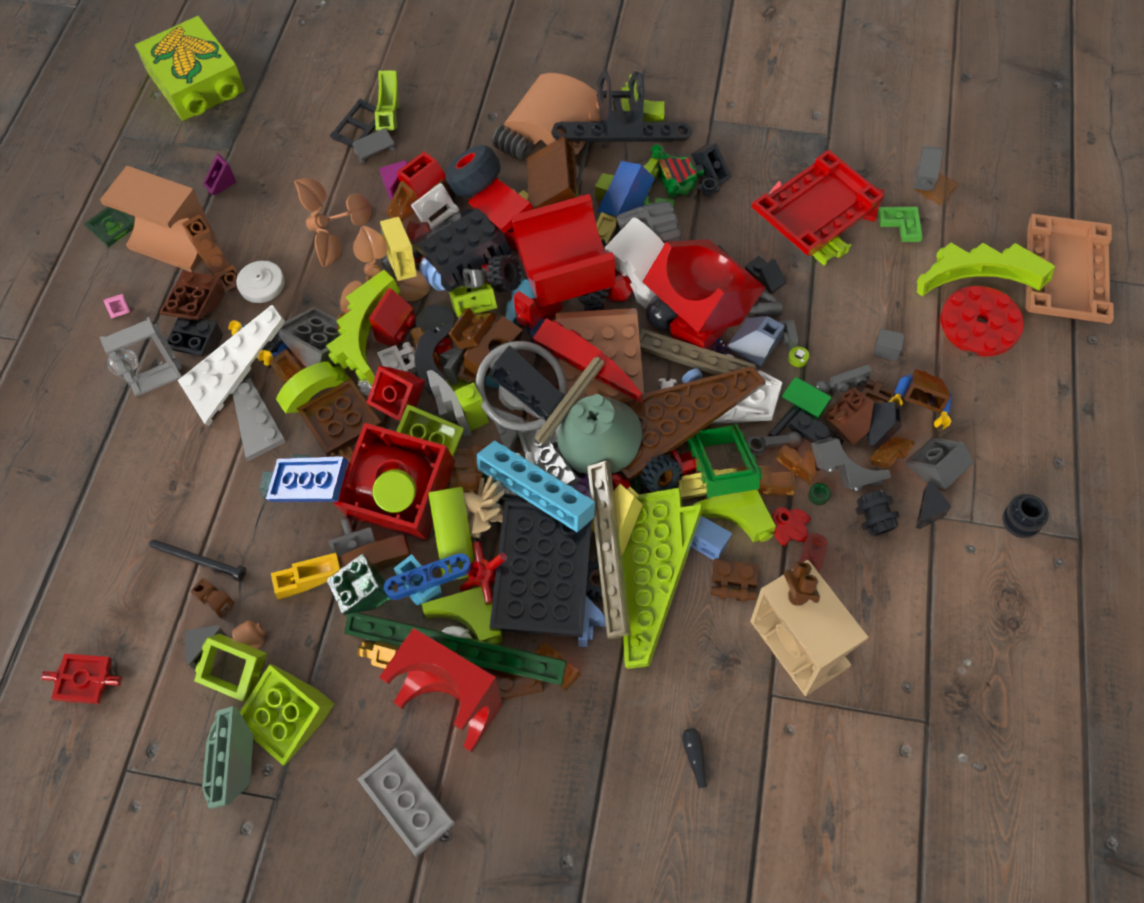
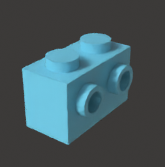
[394,555,443,606]

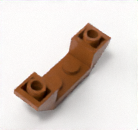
[182,214,238,291]

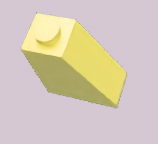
[591,484,643,555]

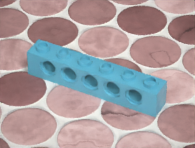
[477,440,595,532]

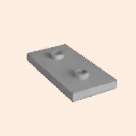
[357,748,455,857]

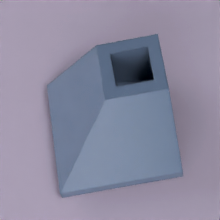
[726,316,785,367]

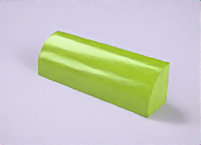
[428,487,475,580]

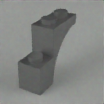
[811,437,891,491]

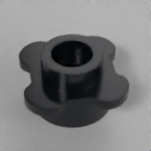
[698,178,720,197]

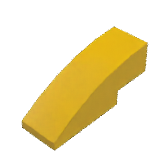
[271,553,341,600]

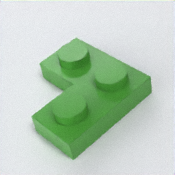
[878,207,923,242]

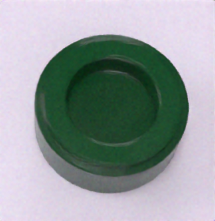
[808,483,831,505]

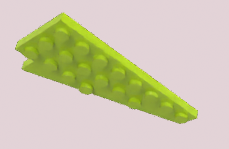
[621,488,703,669]

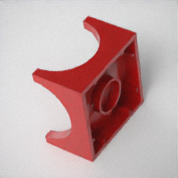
[379,628,503,753]

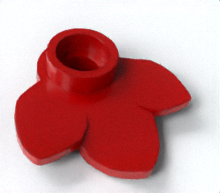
[772,507,811,546]

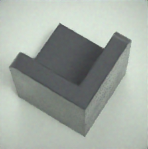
[873,329,904,361]

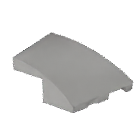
[427,370,472,437]

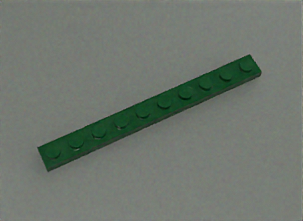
[344,611,568,685]

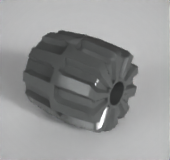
[616,201,682,244]

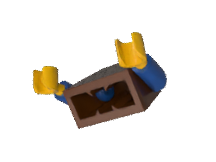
[889,369,952,429]

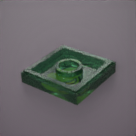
[84,207,135,248]

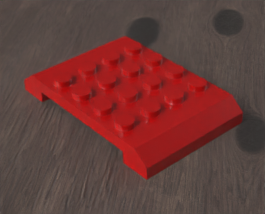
[751,149,885,256]

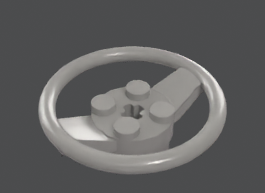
[476,341,567,431]

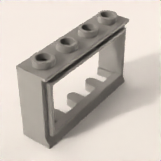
[100,317,182,397]

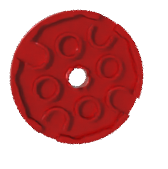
[940,286,1024,357]

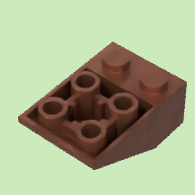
[159,271,225,321]

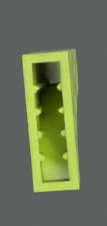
[446,379,489,431]
[693,490,776,543]
[422,587,503,645]

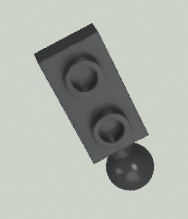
[814,365,872,395]

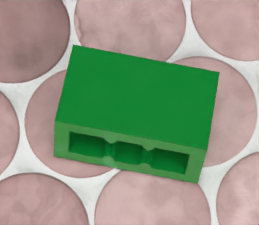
[782,377,831,418]

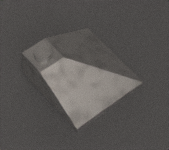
[277,306,340,367]

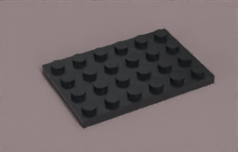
[489,501,592,638]

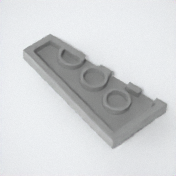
[233,378,285,461]
[518,427,580,486]

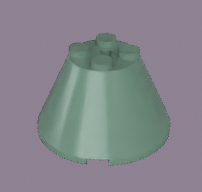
[557,394,642,475]

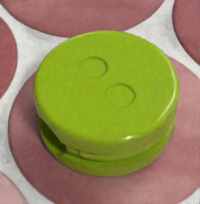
[373,469,416,512]

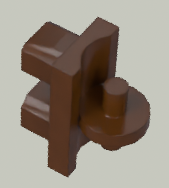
[784,561,820,606]

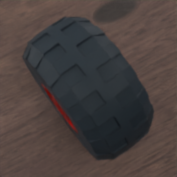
[445,145,500,197]

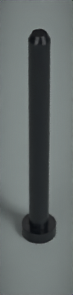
[149,539,247,582]

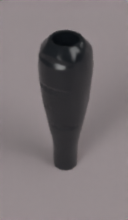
[682,728,707,789]

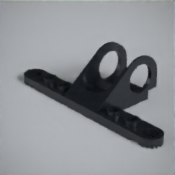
[551,71,692,142]

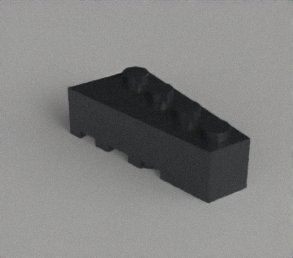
[488,345,566,421]

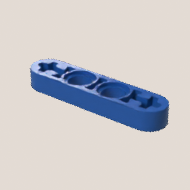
[384,553,471,600]

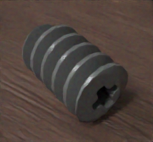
[492,125,533,161]

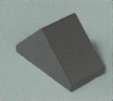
[185,625,227,670]

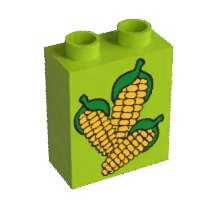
[135,16,245,121]

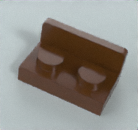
[449,308,495,349]

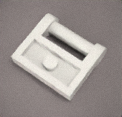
[411,184,459,231]

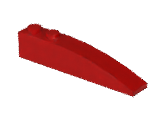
[533,318,643,404]

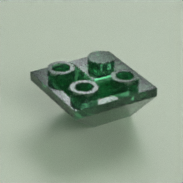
[327,553,390,615]

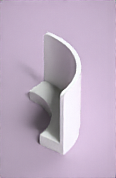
[605,218,664,309]

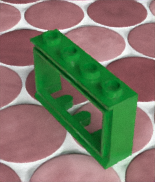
[687,423,763,498]

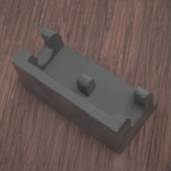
[352,128,395,164]

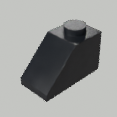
[691,143,732,185]

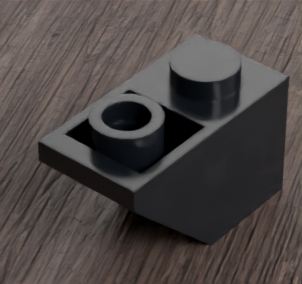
[867,402,902,449]

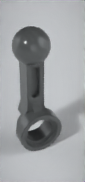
[745,432,803,458]

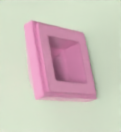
[103,294,131,318]

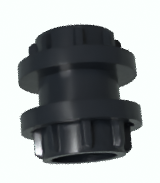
[855,490,900,536]
[1002,494,1049,538]

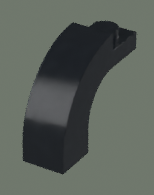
[414,322,453,395]

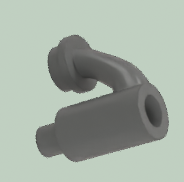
[749,291,782,316]

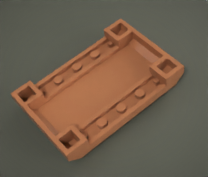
[1026,214,1114,324]
[556,308,644,404]

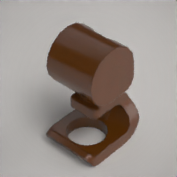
[190,578,235,618]

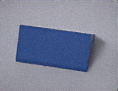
[597,161,655,217]

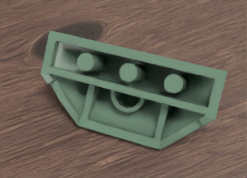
[202,706,253,809]

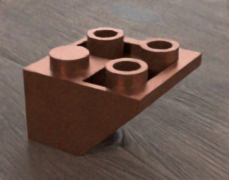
[822,388,874,445]

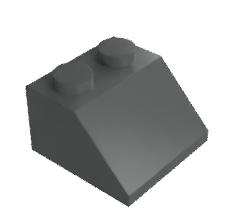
[905,437,973,489]

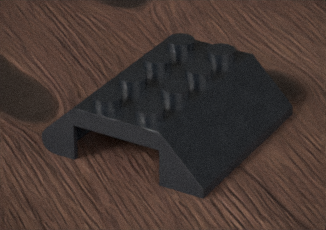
[410,208,512,292]

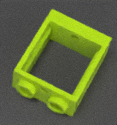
[449,282,497,318]
[194,634,268,702]

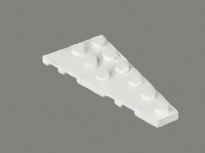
[178,305,285,426]

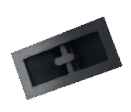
[916,481,951,529]

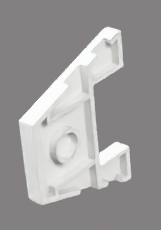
[711,354,782,424]

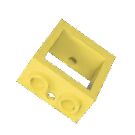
[380,217,417,281]

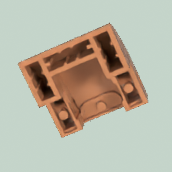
[504,73,605,155]

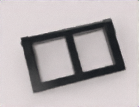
[330,99,377,148]

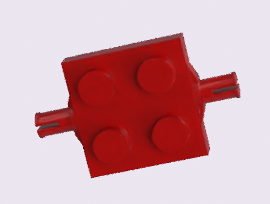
[41,653,122,704]

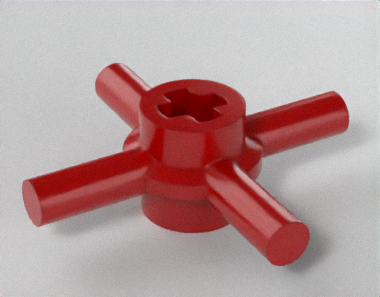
[459,542,507,605]

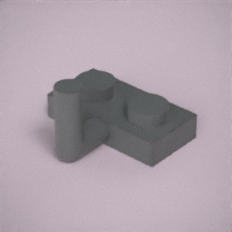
[328,517,376,557]

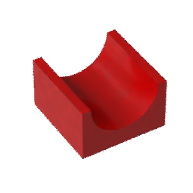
[512,194,615,308]

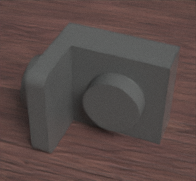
[777,320,798,352]

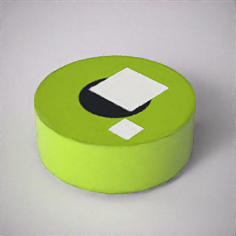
[788,346,809,367]

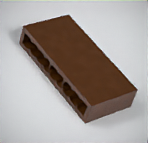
[526,136,579,210]

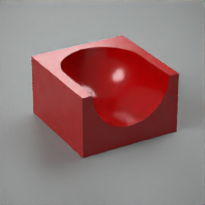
[642,239,765,333]
[334,423,456,541]

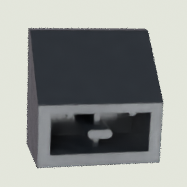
[167,318,223,357]

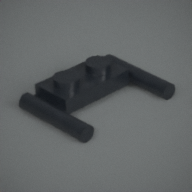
[768,406,844,471]

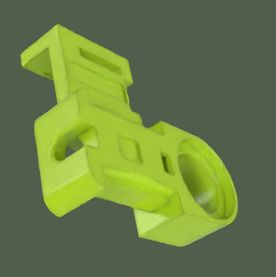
[812,237,851,266]

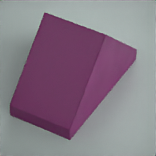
[202,154,237,195]
[379,161,407,200]

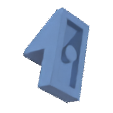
[578,596,606,647]

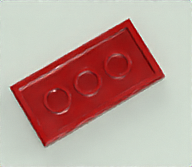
[468,178,533,234]

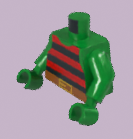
[651,144,704,198]

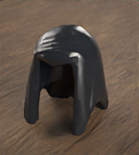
[646,295,678,330]

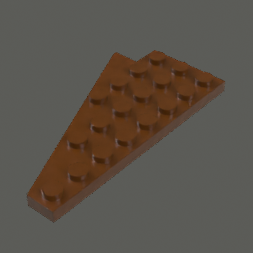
[619,366,766,482]

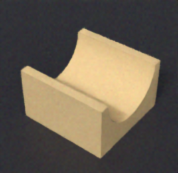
[750,560,869,696]

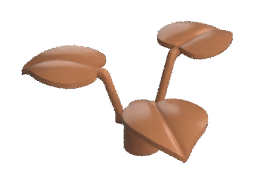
[294,178,372,267]
[340,225,430,313]

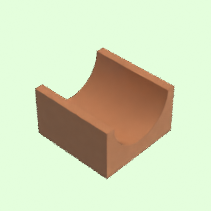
[100,166,216,272]

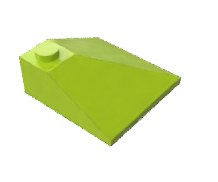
[396,404,465,456]
[240,664,334,766]

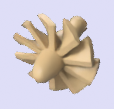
[464,476,504,538]

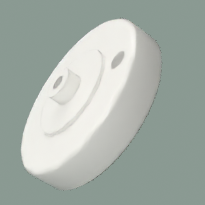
[236,260,285,303]

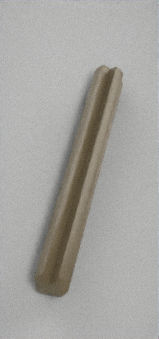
[535,357,604,444]

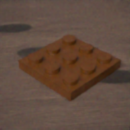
[297,378,382,457]

